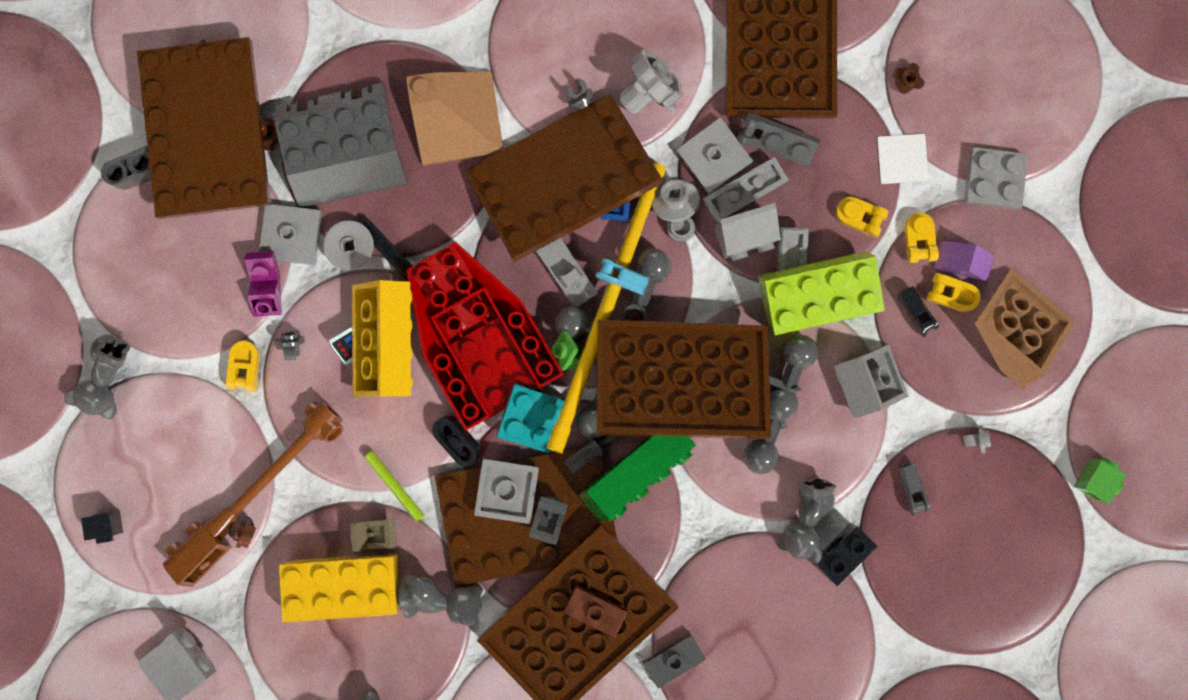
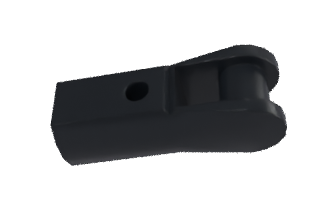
[896,286,939,337]

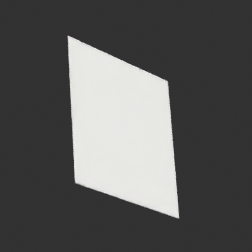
[877,134,929,184]

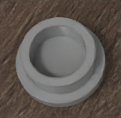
[667,218,695,242]

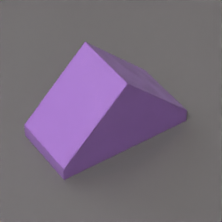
[933,241,994,283]

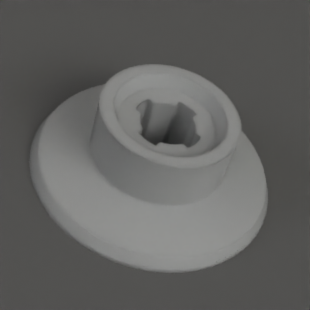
[651,179,700,222]
[324,221,374,270]

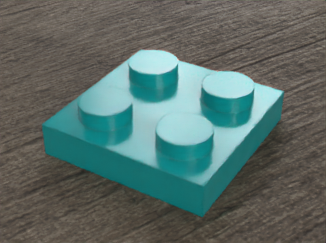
[496,383,565,454]

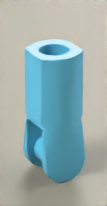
[595,259,650,295]

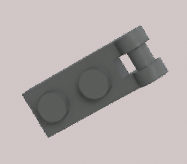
[737,113,820,167]

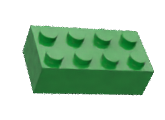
[578,436,696,522]

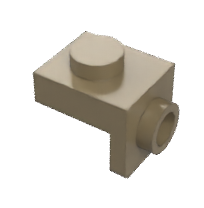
[350,519,397,551]

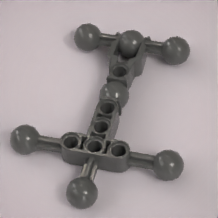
[554,248,818,474]

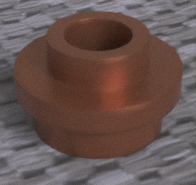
[232,521,256,549]

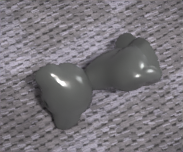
[64,334,130,419]
[778,477,836,565]
[399,574,483,625]

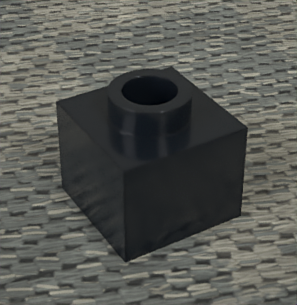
[81,511,123,544]

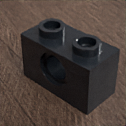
[814,523,878,587]

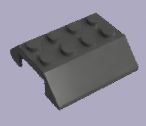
[274,82,407,208]

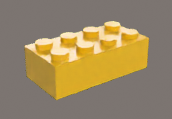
[352,280,413,397]
[279,553,402,623]

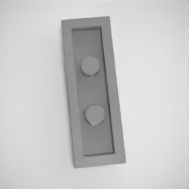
[703,157,789,224]

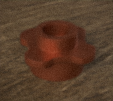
[893,63,925,94]
[262,118,279,151]

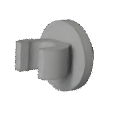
[963,425,991,453]

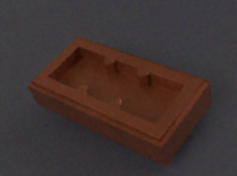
[564,585,628,637]

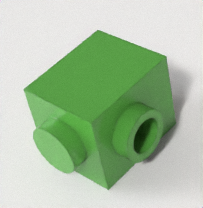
[1074,458,1126,504]

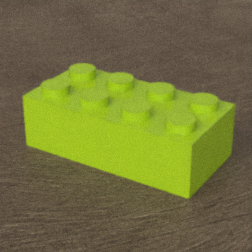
[758,251,885,335]

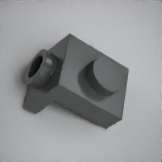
[529,496,567,545]

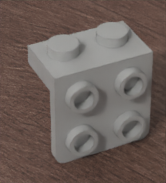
[139,626,217,700]

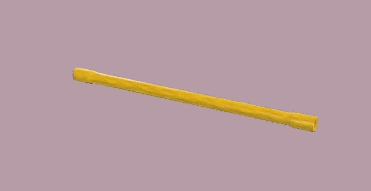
[546,162,666,453]

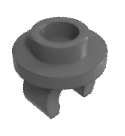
[563,78,594,109]
[276,331,305,360]

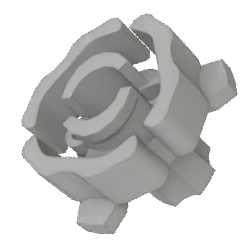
[619,49,683,115]

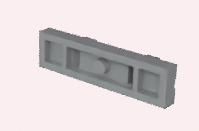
[536,238,598,307]

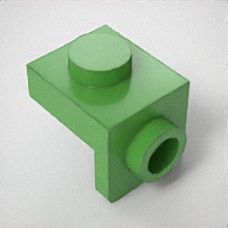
[551,331,584,371]

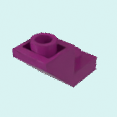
[244,251,282,317]

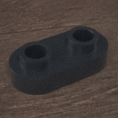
[432,415,481,466]

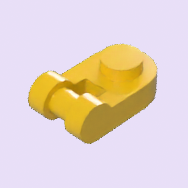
[835,197,889,238]
[904,212,939,263]
[926,273,981,312]
[226,341,260,392]

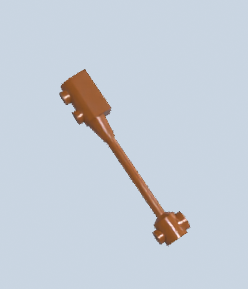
[163,401,344,587]

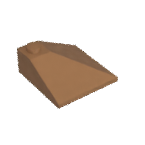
[406,72,504,166]
[974,268,1075,389]

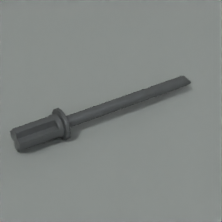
[564,435,622,473]

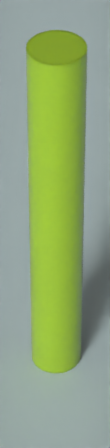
[364,451,425,522]

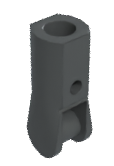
[897,463,931,516]

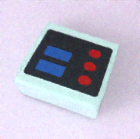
[328,327,353,366]

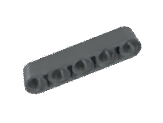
[101,146,151,190]

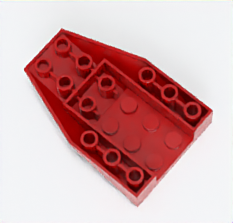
[407,242,564,431]

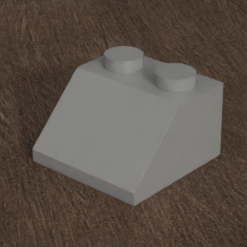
[714,203,781,262]
[834,345,909,418]

